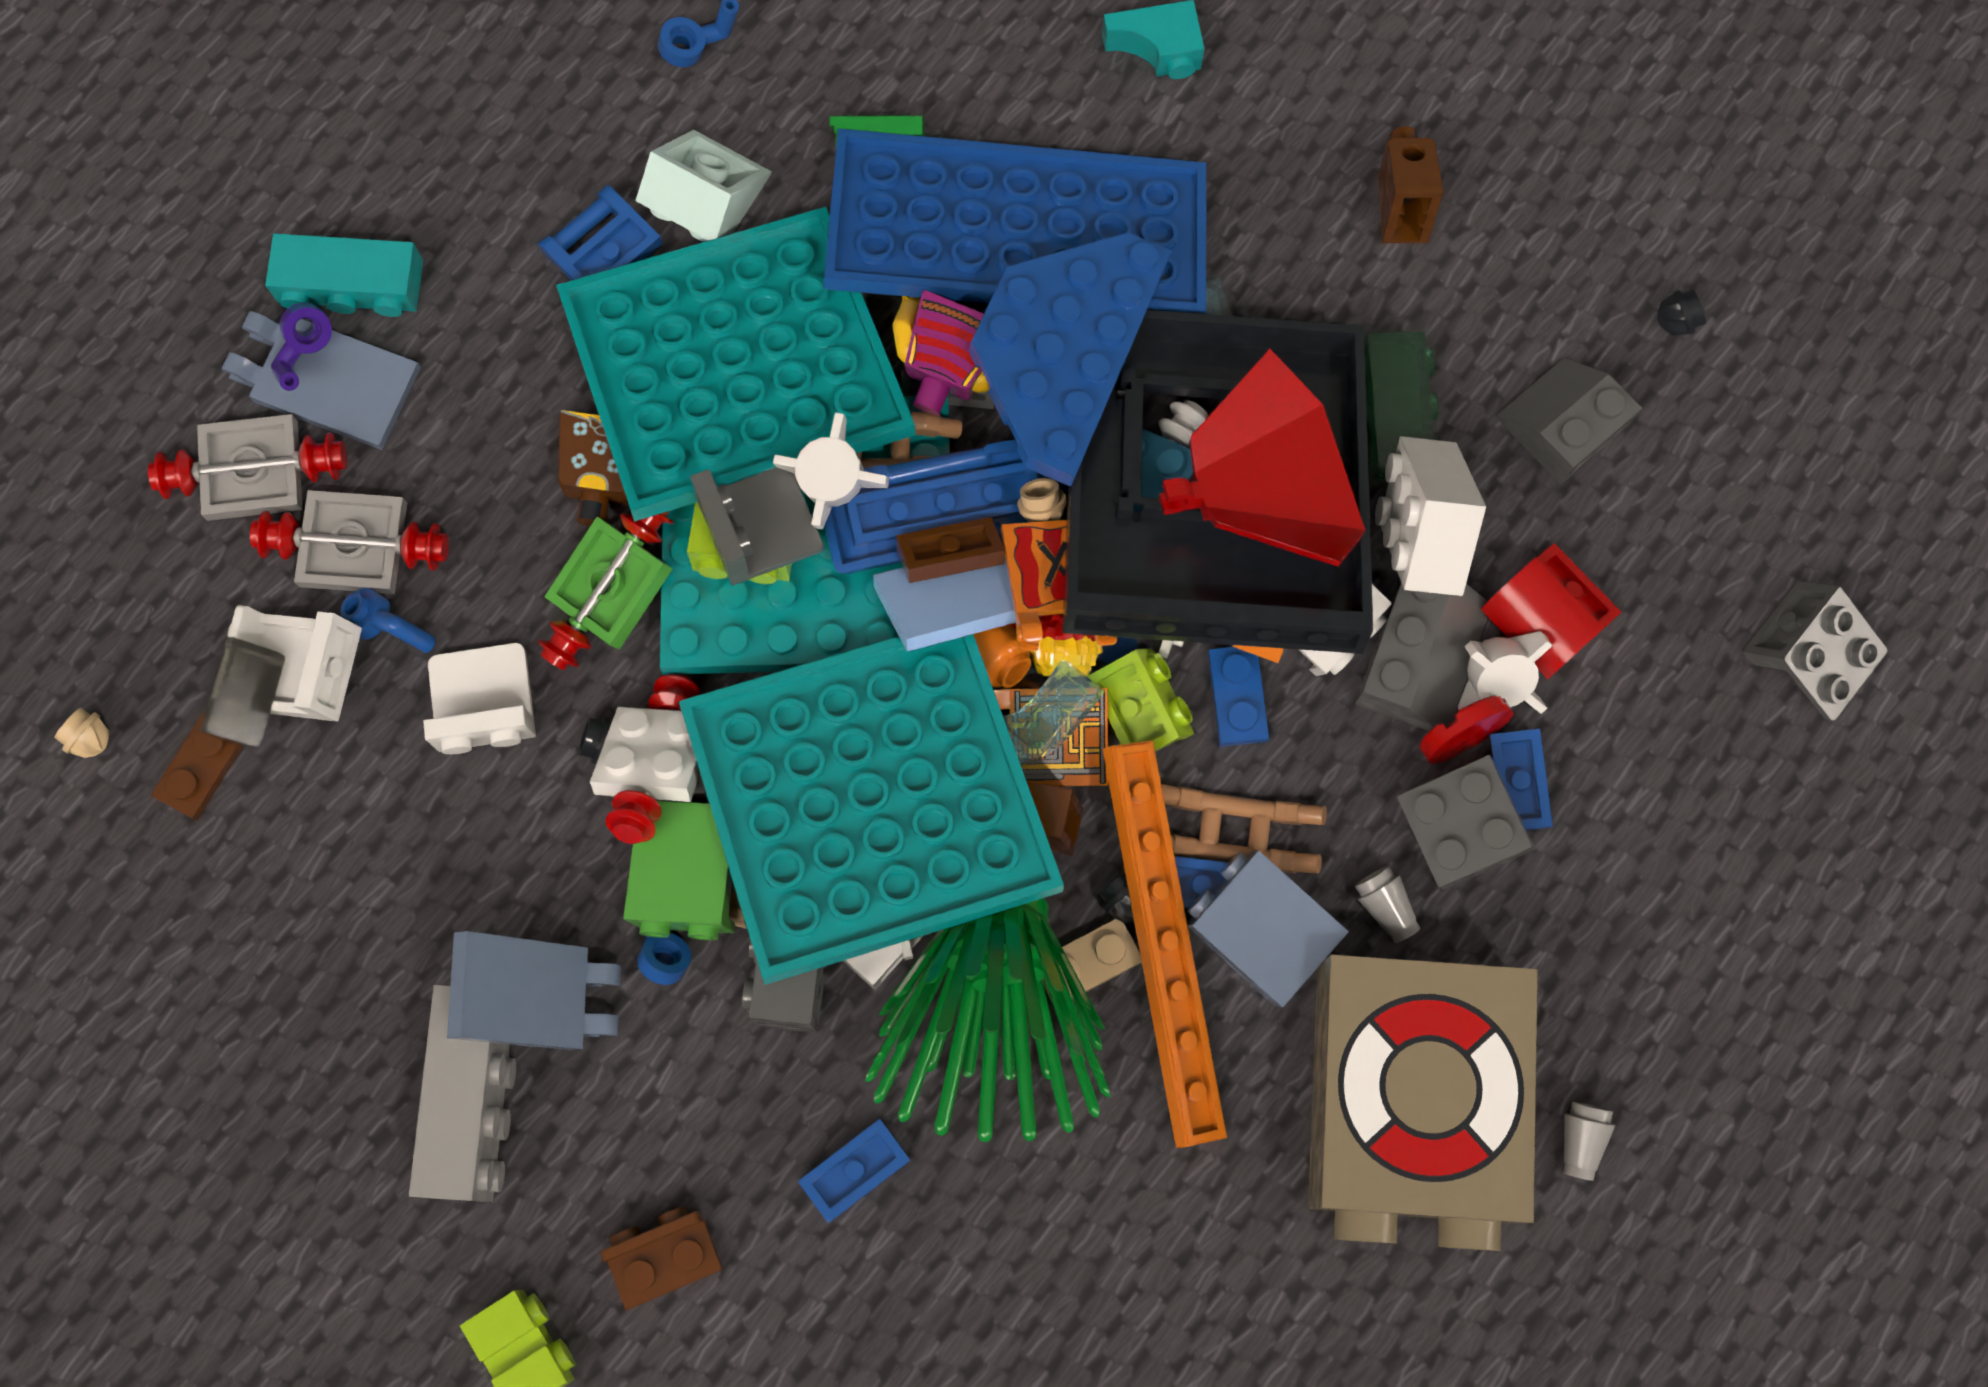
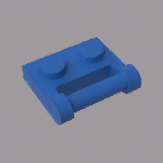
[537,185,663,281]

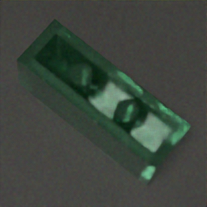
[1364,332,1441,482]

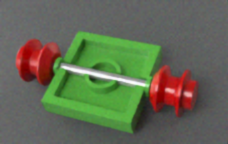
[537,511,674,670]

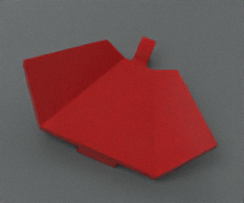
[1159,349,1365,567]

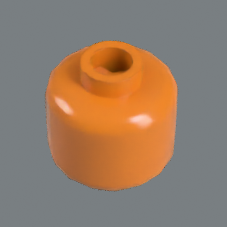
[973,624,1031,689]

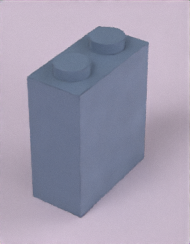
[1187,850,1349,1008]

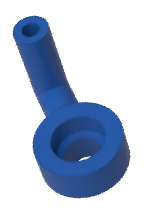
[658,0,739,67]
[340,588,436,653]
[637,933,691,985]

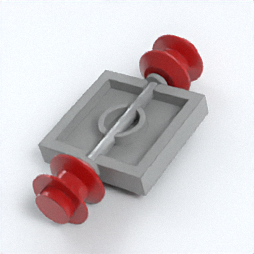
[148,414,348,521]
[250,490,449,594]

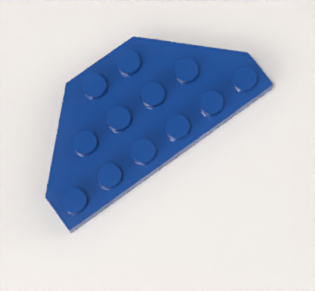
[968,232,1172,487]

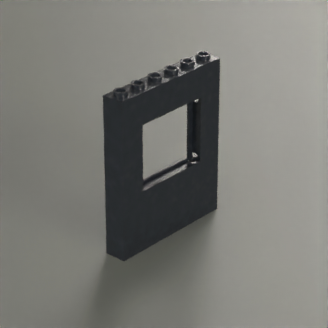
[1062,309,1373,654]

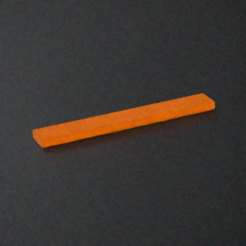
[1103,740,1227,1148]

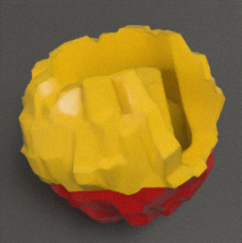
[1031,614,1103,677]

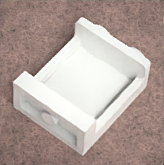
[213,605,362,722]

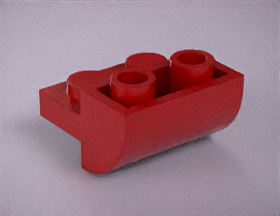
[1481,543,1622,679]

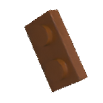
[896,517,1005,583]
[150,711,249,821]

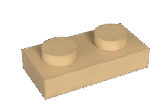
[1042,919,1142,1001]

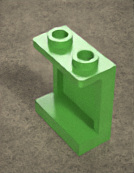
[624,801,735,940]

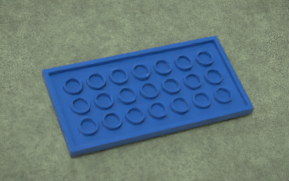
[824,129,1206,314]

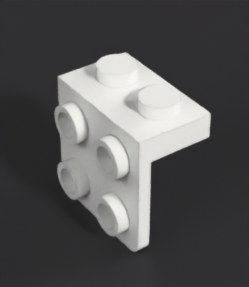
[423,643,536,754]

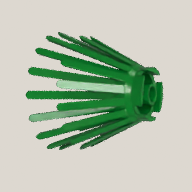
[865,898,1110,1142]

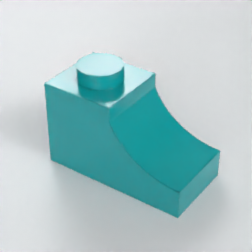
[1102,0,1204,79]

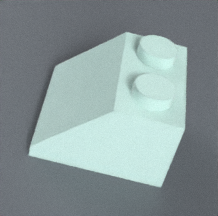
[636,130,772,242]

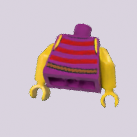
[892,290,990,416]

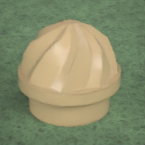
[1017,478,1067,522]
[54,707,109,758]

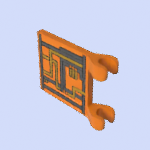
[993,687,1108,786]

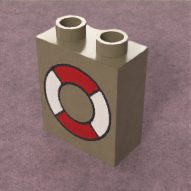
[1308,955,1538,1251]

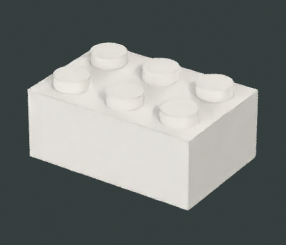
[1375,436,1486,596]

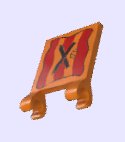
[1001,520,1117,652]

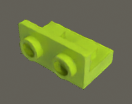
[1087,648,1194,752]

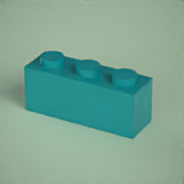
[265,233,423,317]

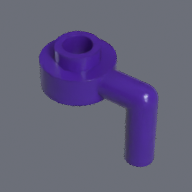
[271,302,332,391]

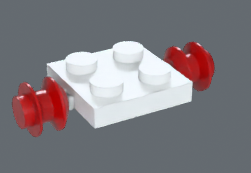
[590,674,701,844]

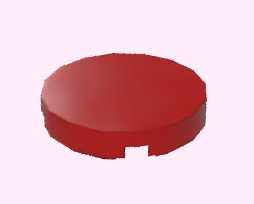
[1419,696,1514,764]

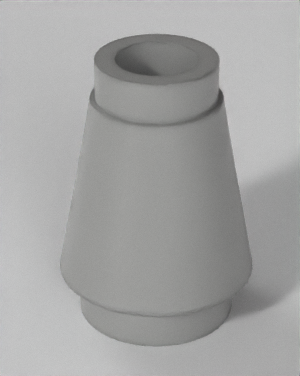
[1354,866,1421,943]
[1563,1101,1616,1181]

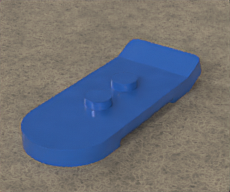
[825,440,1064,575]

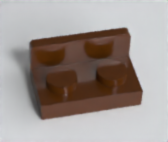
[600,1206,724,1311]

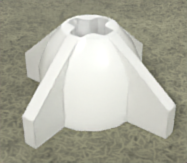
[773,413,889,529]
[1458,631,1553,714]

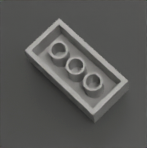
[409,985,516,1202]

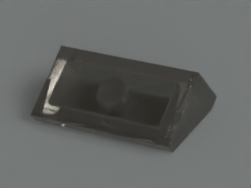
[201,637,285,748]

